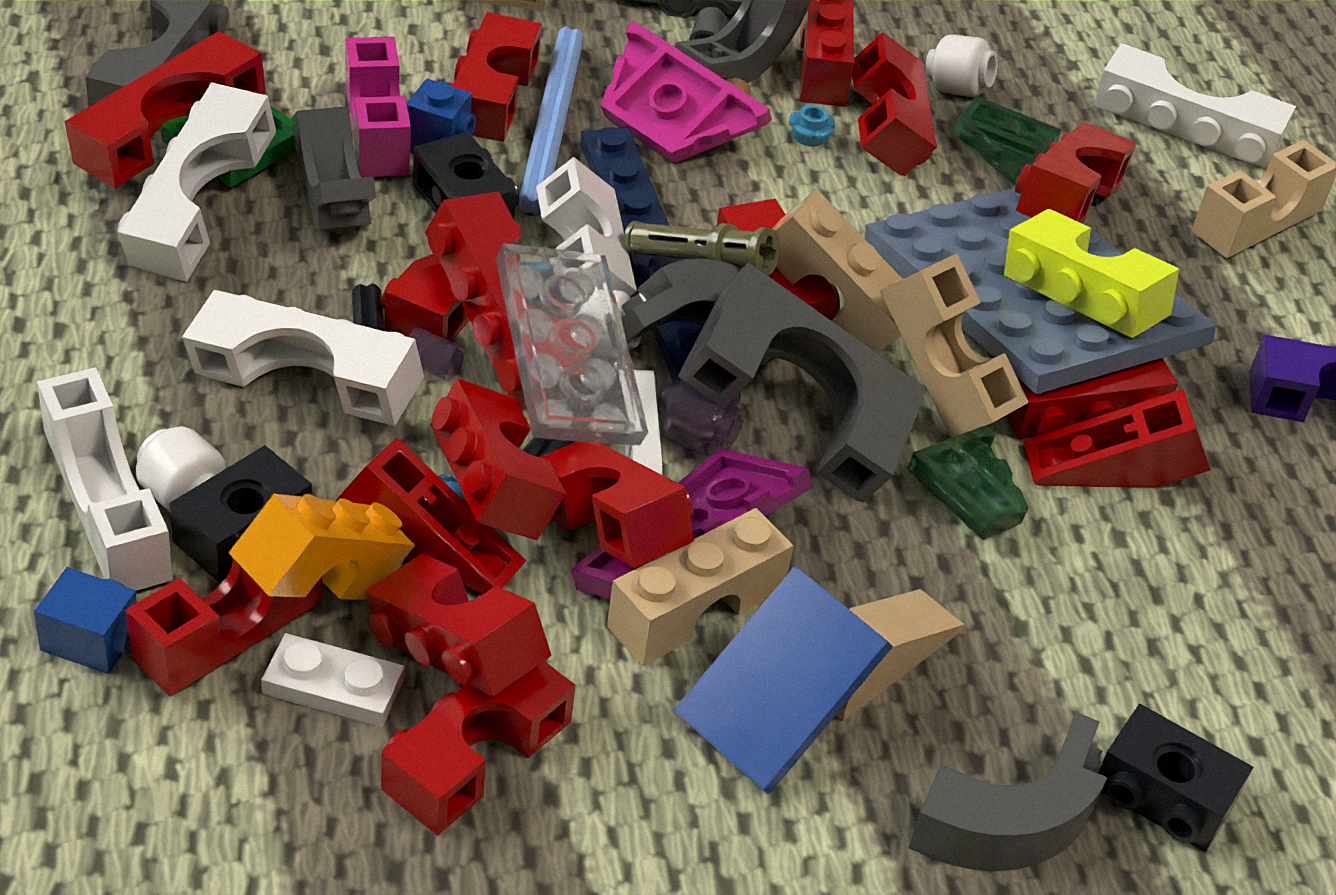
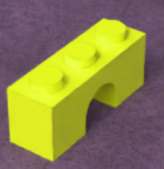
[1004,209,1180,338]

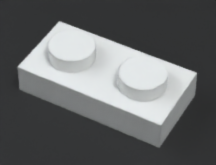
[261,633,405,727]

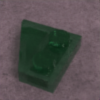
[954,96,1062,186]
[907,425,1029,540]

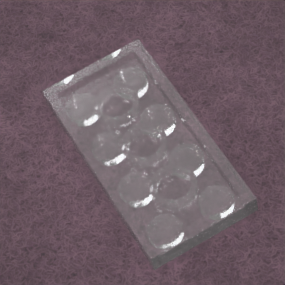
[496,243,649,446]

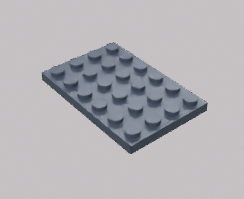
[864,185,1216,394]

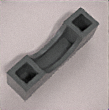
[85,0,229,107]

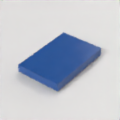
[674,566,893,794]

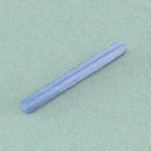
[519,26,583,216]

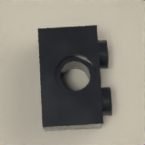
[413,131,519,221]
[169,445,312,583]
[1098,703,1254,852]

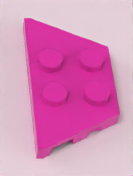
[601,21,772,164]

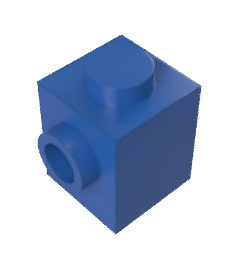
[407,78,476,154]
[34,567,137,674]

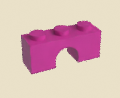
[345,37,411,177]

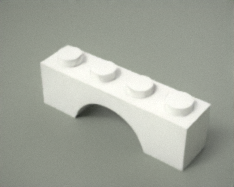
[1093,43,1296,169]
[117,82,276,282]
[182,289,424,426]
[37,367,173,591]

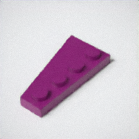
[571,448,813,599]

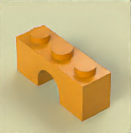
[229,493,415,600]

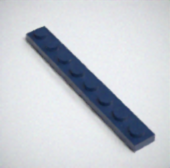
[580,127,741,416]

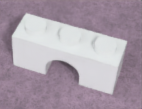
[536,157,637,301]

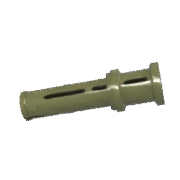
[624,221,780,276]

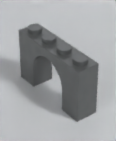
[678,262,927,503]

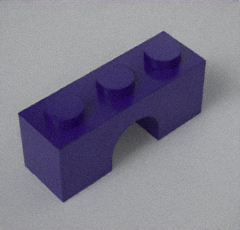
[1249,334,1336,422]

